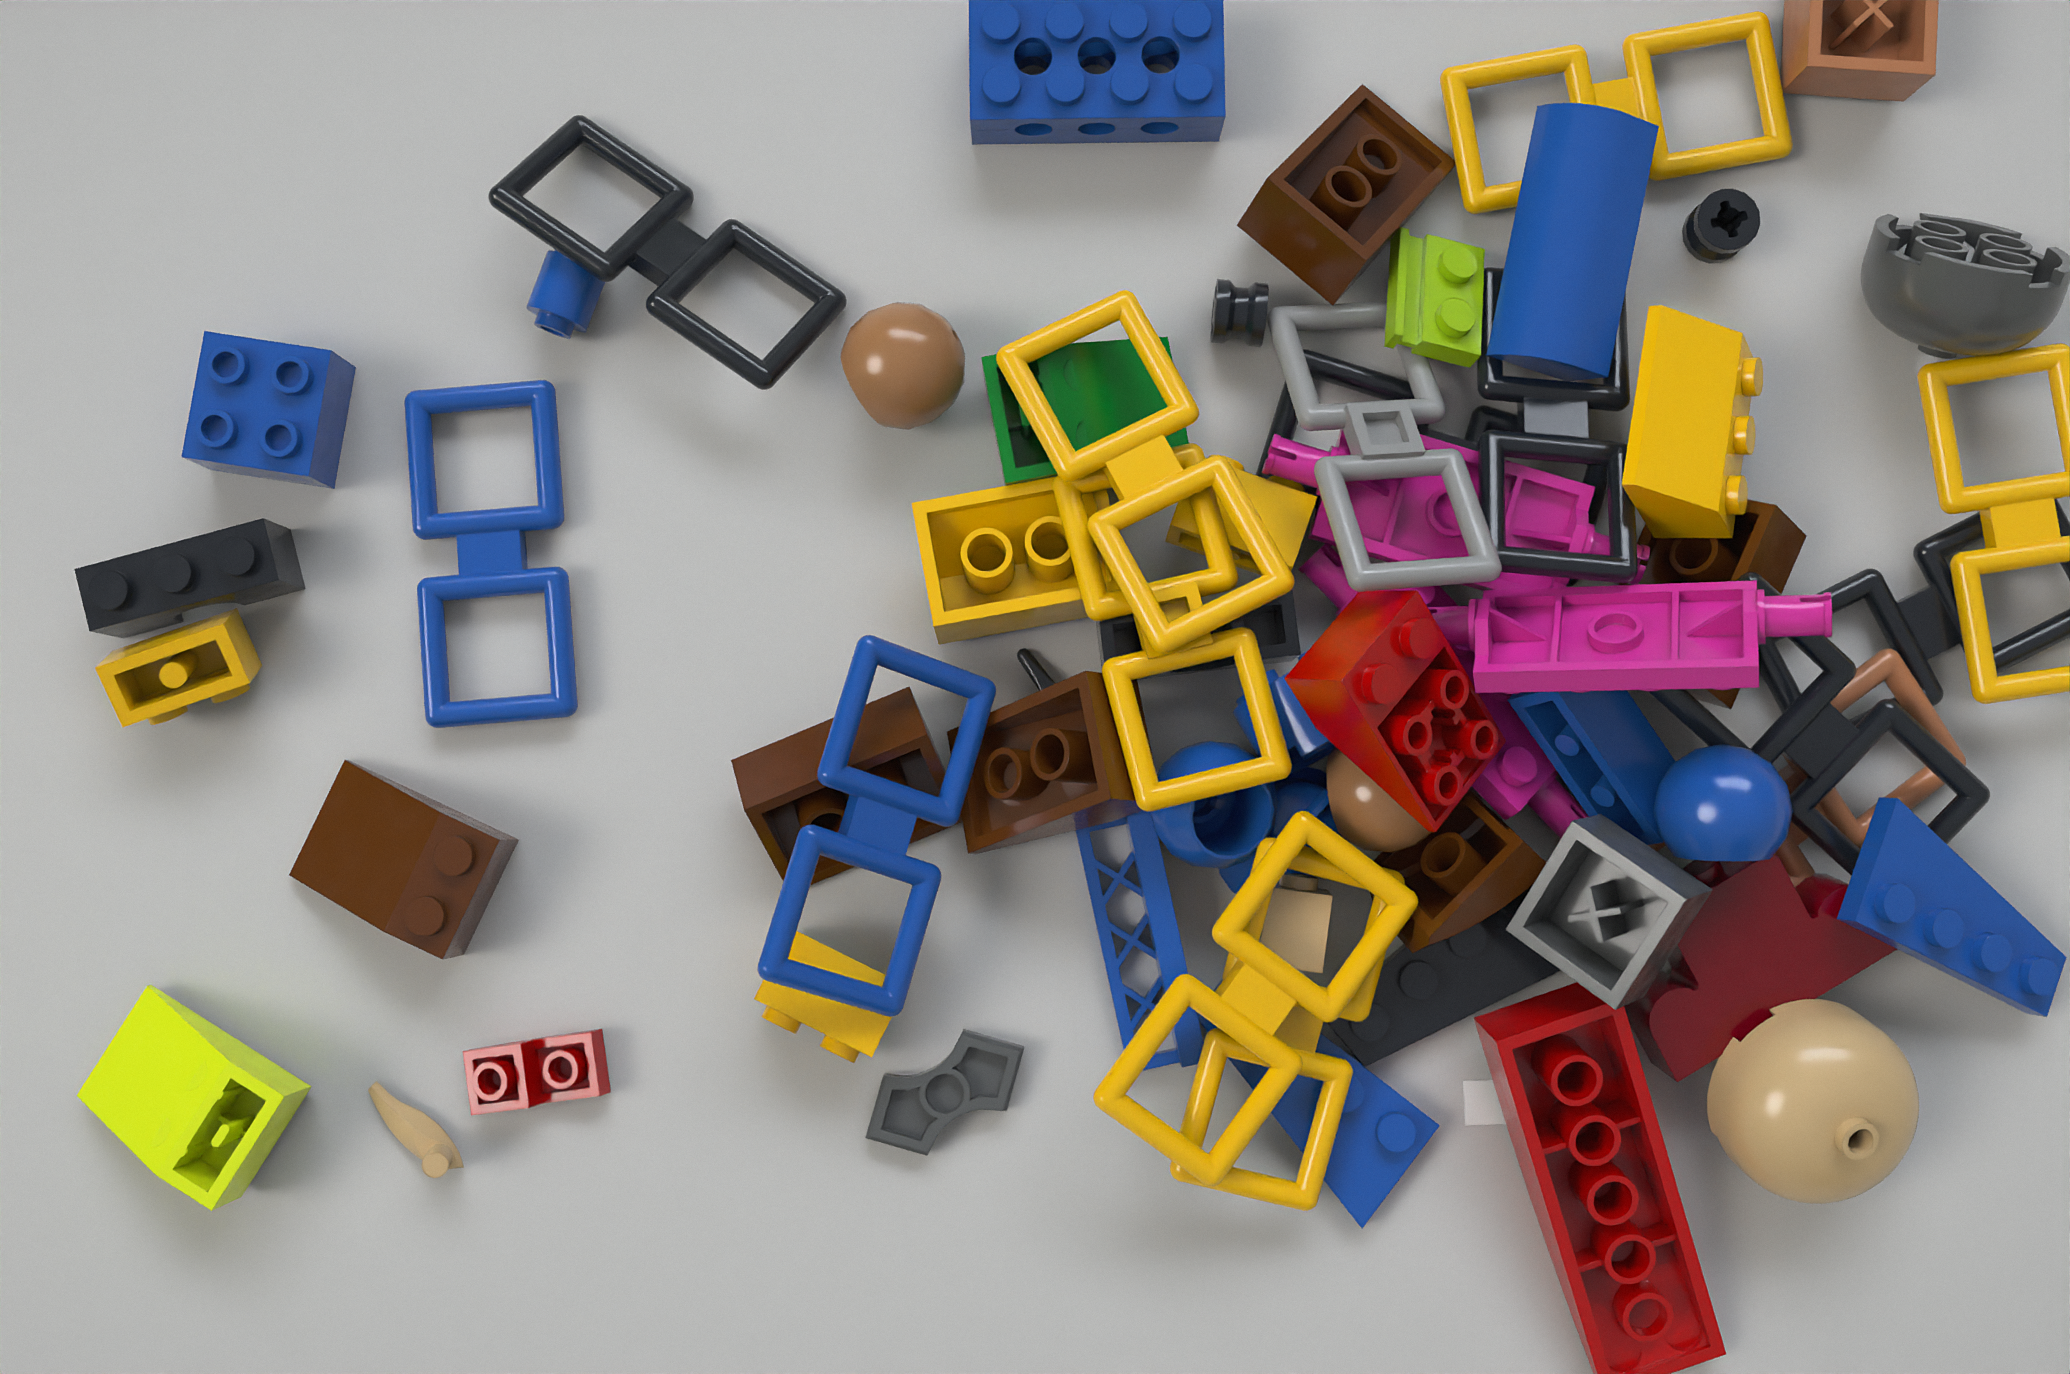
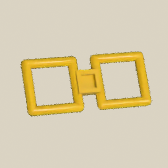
[1440,11,1793,214]
[996,290,1295,654]
[1917,343,2070,704]
[1052,443,1292,812]
[1093,811,1418,1186]
[1170,837,1405,1211]

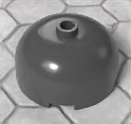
[1861,213,2070,359]

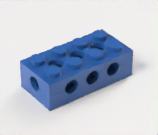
[969,0,1226,145]

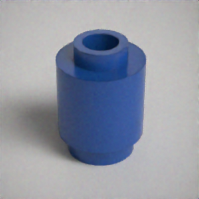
[526,250,605,339]

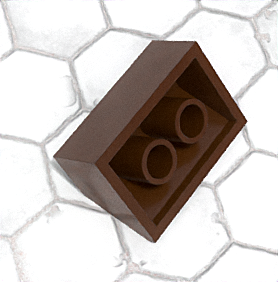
[1618,499,1807,709]
[731,686,962,885]

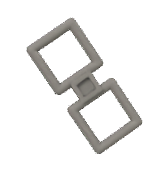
[1267,301,1502,592]

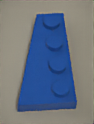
[1837,797,2067,1017]
[1197,980,1440,1228]

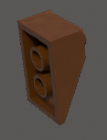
[1237,84,1456,306]
[947,671,1155,854]
[289,760,519,960]

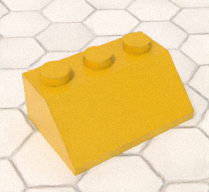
[1622,305,1763,538]
[912,477,1120,645]

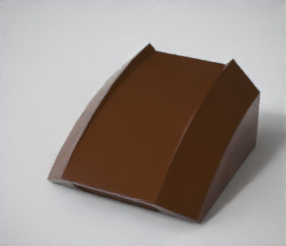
[1370,790,1547,953]

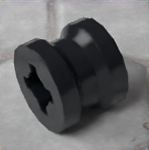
[1682,188,1760,264]
[1210,279,1269,347]

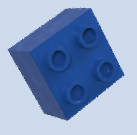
[181,331,356,489]

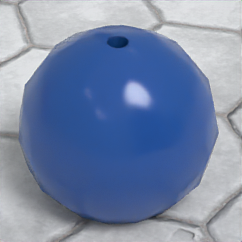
[1150,741,1278,869]
[1653,745,1793,861]

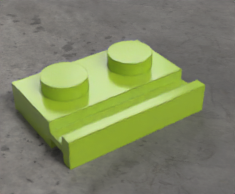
[1384,227,1485,368]

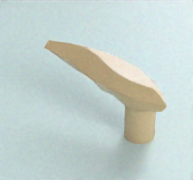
[368,1081,464,1178]

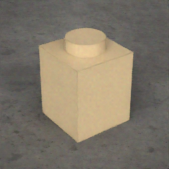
[1259,872,1333,973]

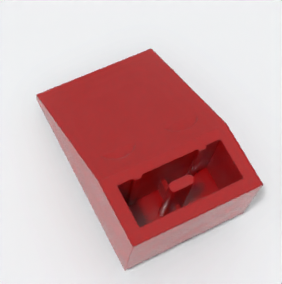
[1284,590,1506,832]

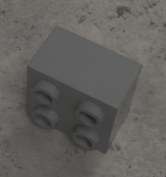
[1506,814,1713,1010]

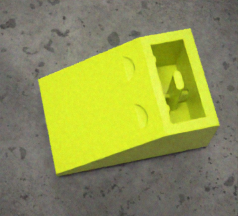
[76,985,312,1211]

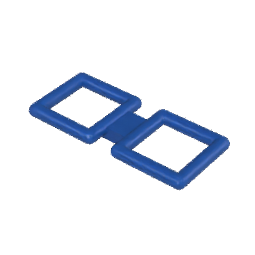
[404,380,578,728]
[757,635,996,1017]

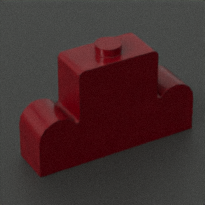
[1624,854,1897,1082]

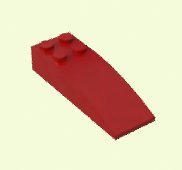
[1474,982,1726,1374]

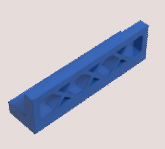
[1075,810,1204,1070]

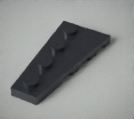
[1326,883,1561,1067]

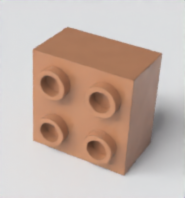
[1781,0,1939,102]

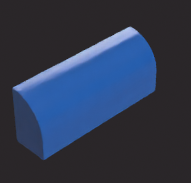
[1486,103,1659,381]

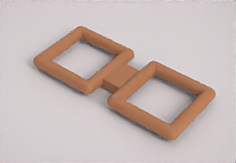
[1648,648,1966,888]

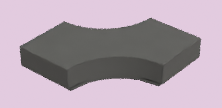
[865,1029,1024,1156]

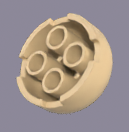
[1707,999,1919,1204]

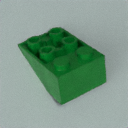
[981,337,1189,486]

